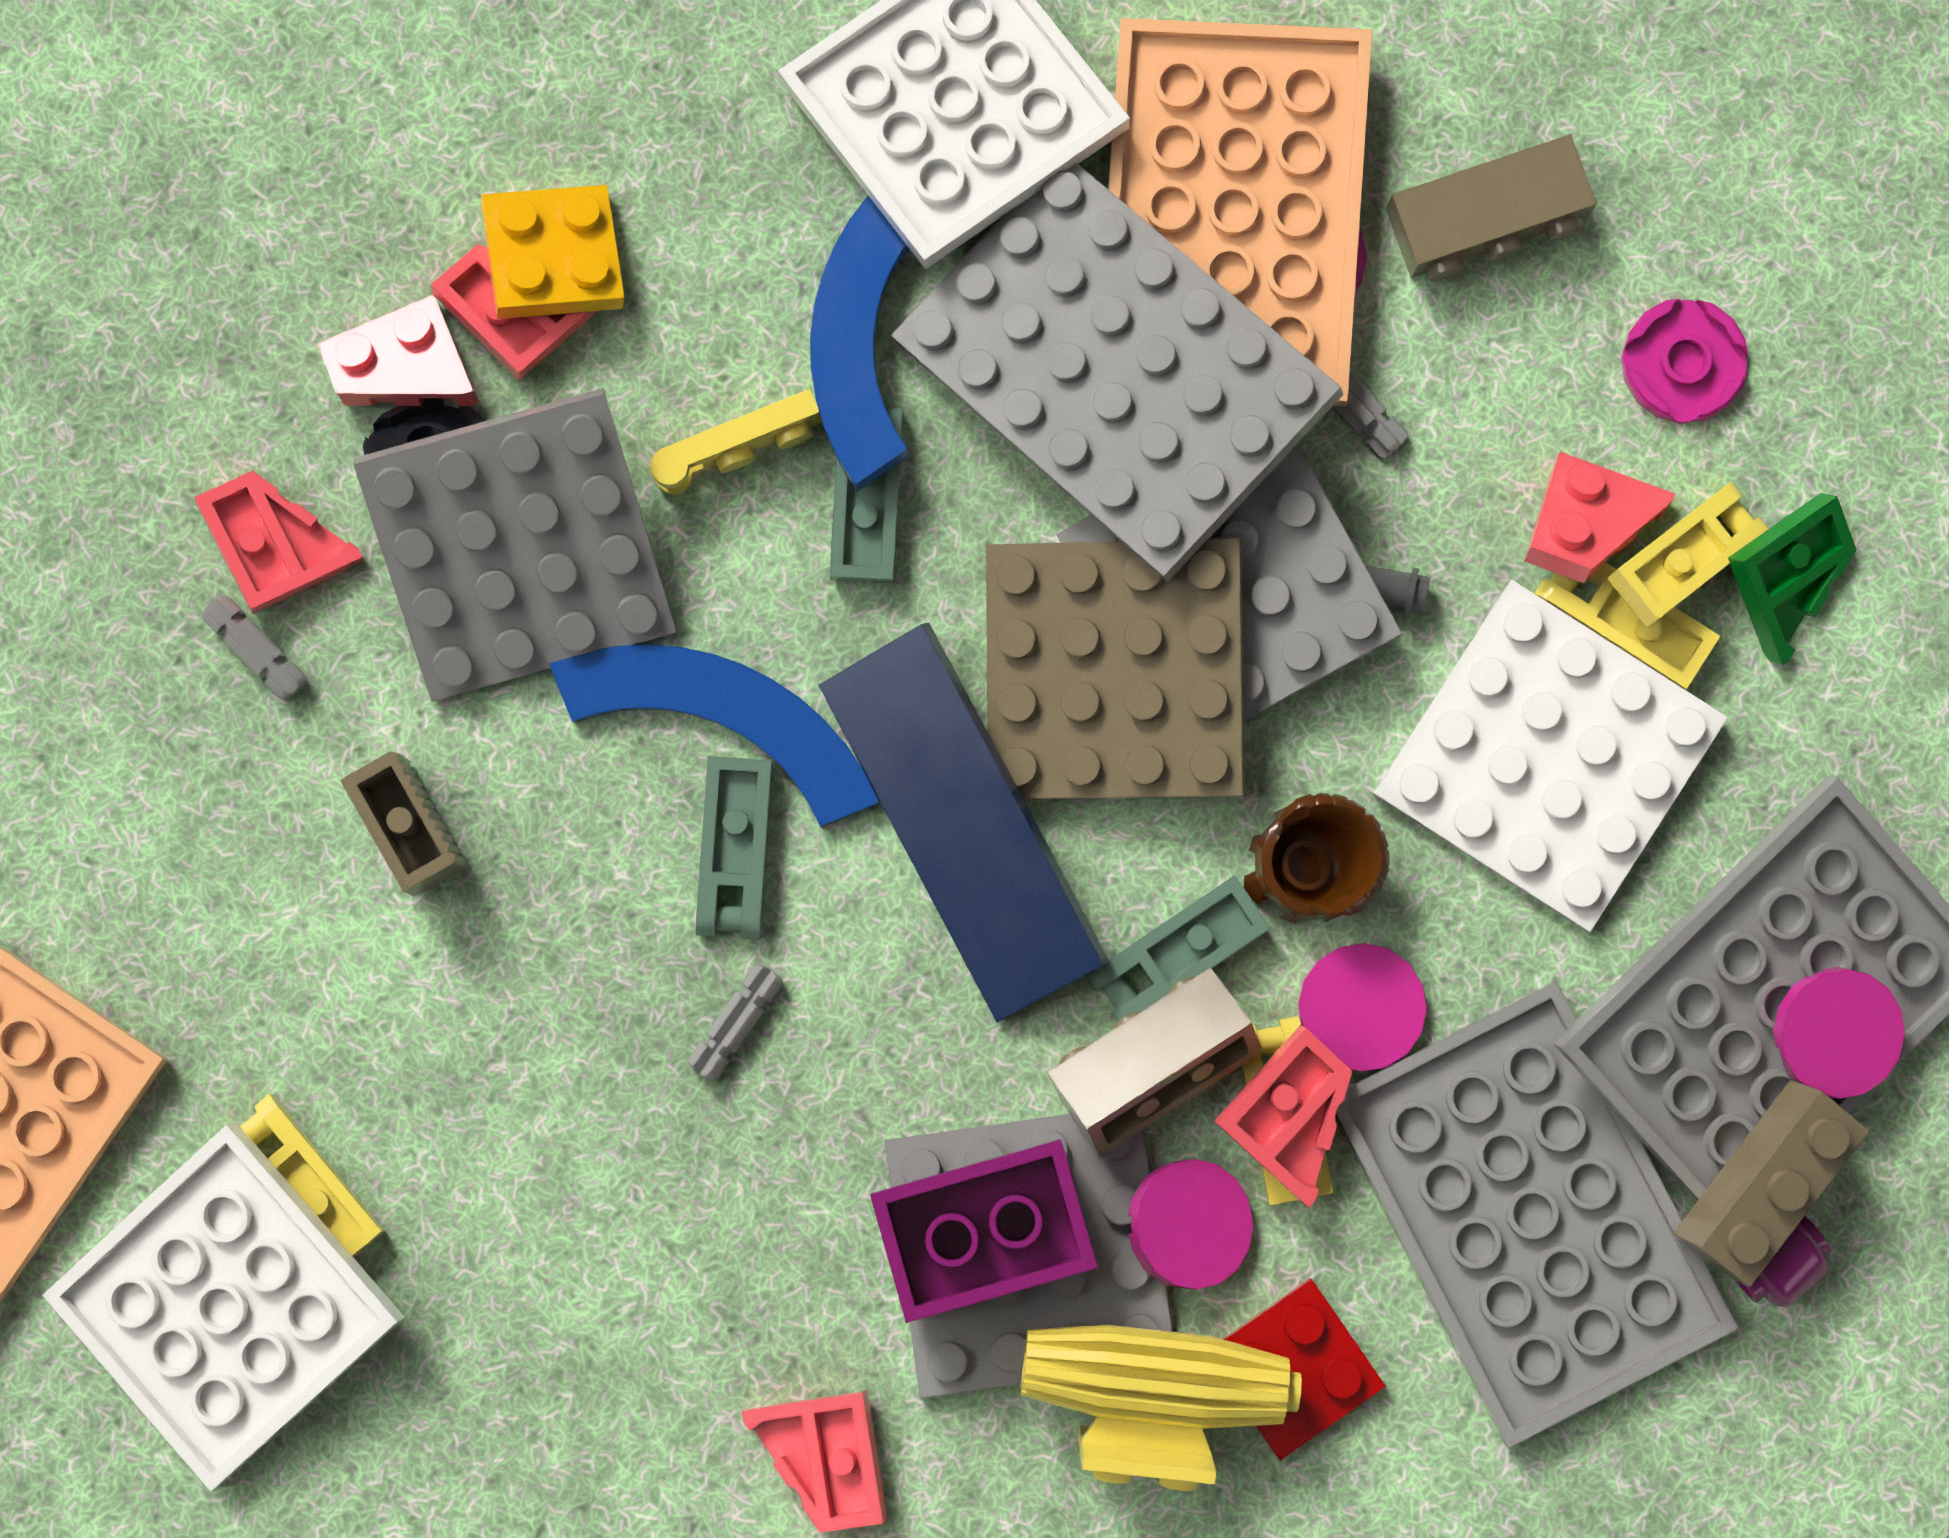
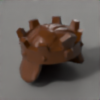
[1243,793,1390,924]

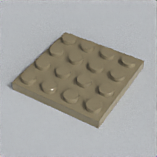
[986,538,1246,799]

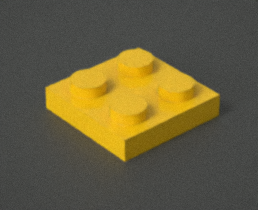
[481,185,625,319]

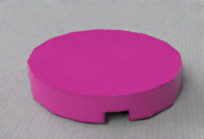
[1621,298,1748,424]
[1297,943,1427,1072]
[1773,967,1905,1099]
[1128,1159,1253,1290]

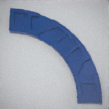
[810,196,910,492]
[549,644,879,828]

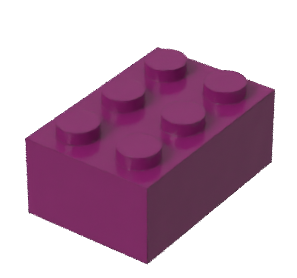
[870,1139,1098,1323]

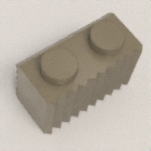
[341,751,467,897]

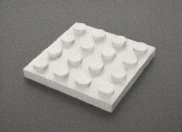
[778,0,1130,269]
[1373,580,1728,932]
[42,1122,405,1492]

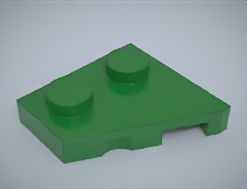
[1728,493,1857,665]

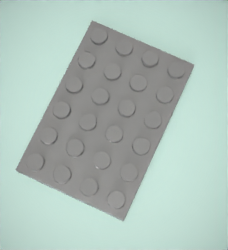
[891,163,1343,583]
[1553,776,1949,1202]
[1335,981,1739,1448]

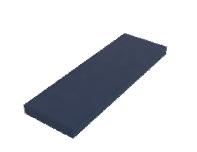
[818,623,1110,1022]

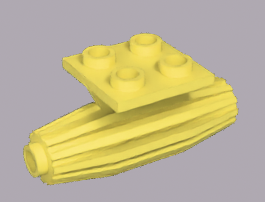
[1021,1325,1302,1491]

